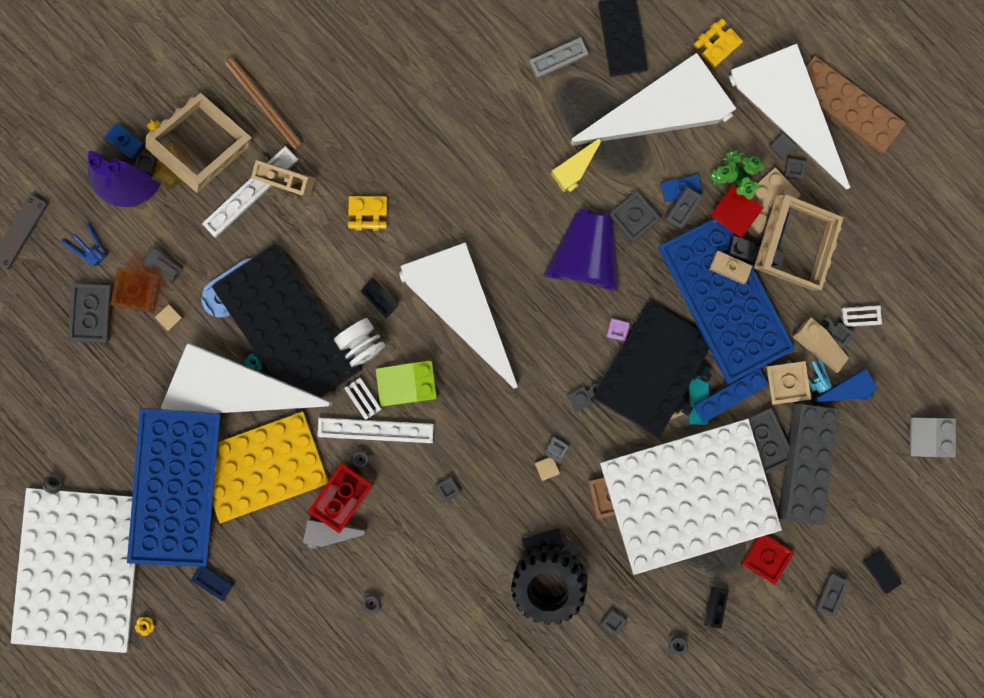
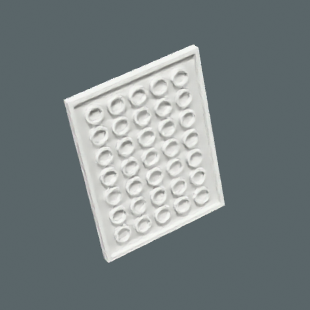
[600,419,782,575]
[11,488,137,653]

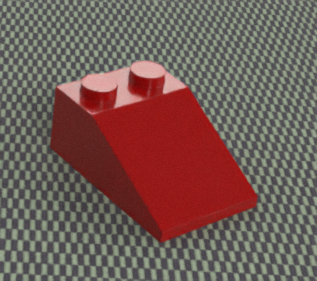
[308,463,375,534]

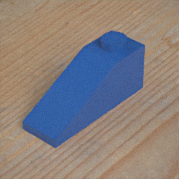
[813,369,878,402]

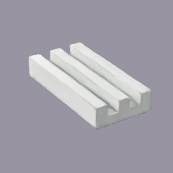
[841,305,882,327]
[344,378,382,420]

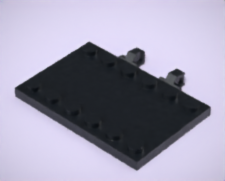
[592,301,712,438]

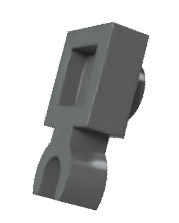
[824,317,855,350]
[567,383,598,412]

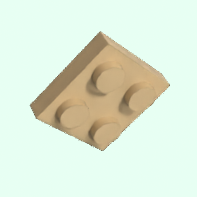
[766,361,811,405]

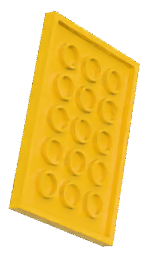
[212,411,329,523]

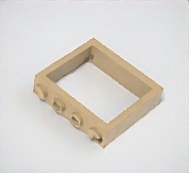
[145,93,252,193]
[754,194,844,290]

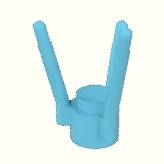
[787,358,832,394]

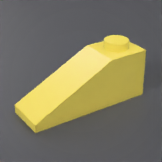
[551,139,601,192]

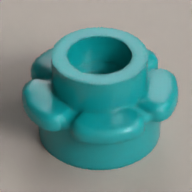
[244,353,263,371]

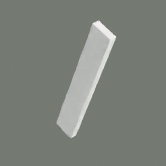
[202,146,299,238]
[318,418,434,443]

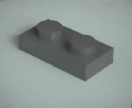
[665,186,703,229]
[815,574,850,618]

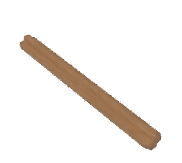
[225,57,302,149]

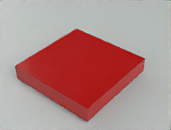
[710,185,764,238]
[741,535,795,585]

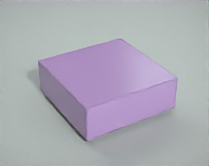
[606,318,630,342]

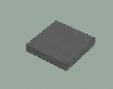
[609,190,661,244]

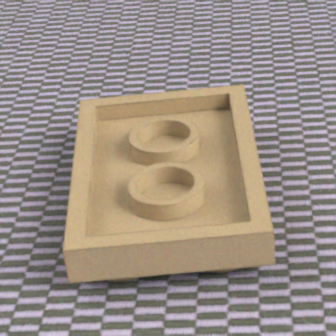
[751,168,801,234]

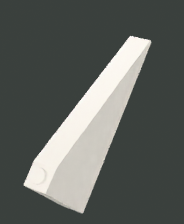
[729,44,850,189]
[571,53,736,146]
[399,243,518,389]
[161,343,333,413]

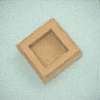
[155,304,183,332]
[535,458,560,481]

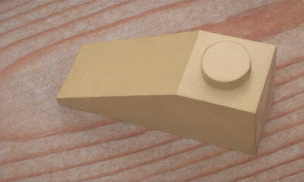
[251,160,316,196]
[793,318,849,373]

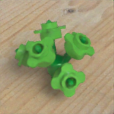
[710,150,765,200]

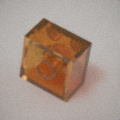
[110,267,161,314]

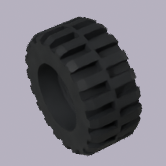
[511,546,587,625]

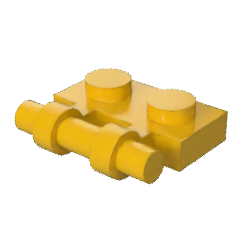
[694,19,743,68]
[348,196,387,231]

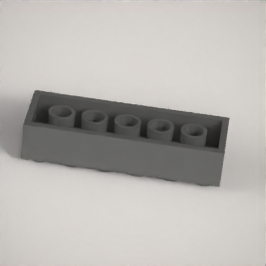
[778,404,838,525]

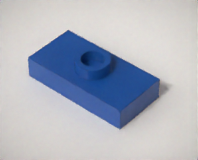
[105,123,145,161]
[660,175,703,203]

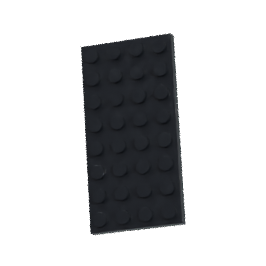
[211,244,362,413]

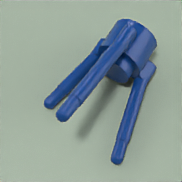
[61,223,106,266]

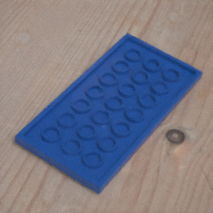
[657,219,795,384]
[127,408,220,567]

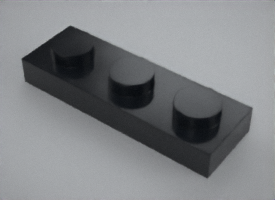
[727,236,785,271]

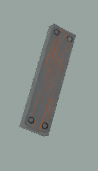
[0,194,48,270]

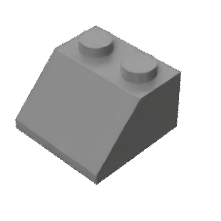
[910,418,956,458]

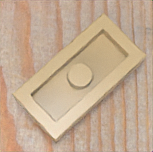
[709,251,752,285]

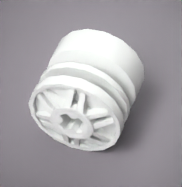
[334,318,386,367]

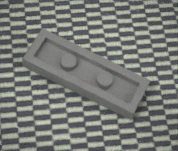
[529,37,589,79]

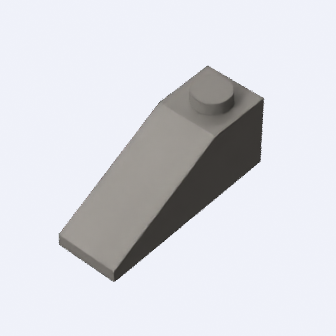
[303,519,366,549]

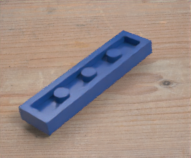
[694,368,769,423]

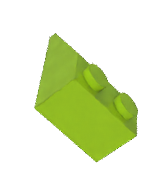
[376,361,437,407]

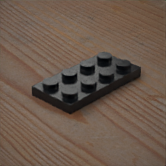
[598,0,648,77]

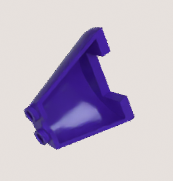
[88,150,162,207]
[543,209,619,291]

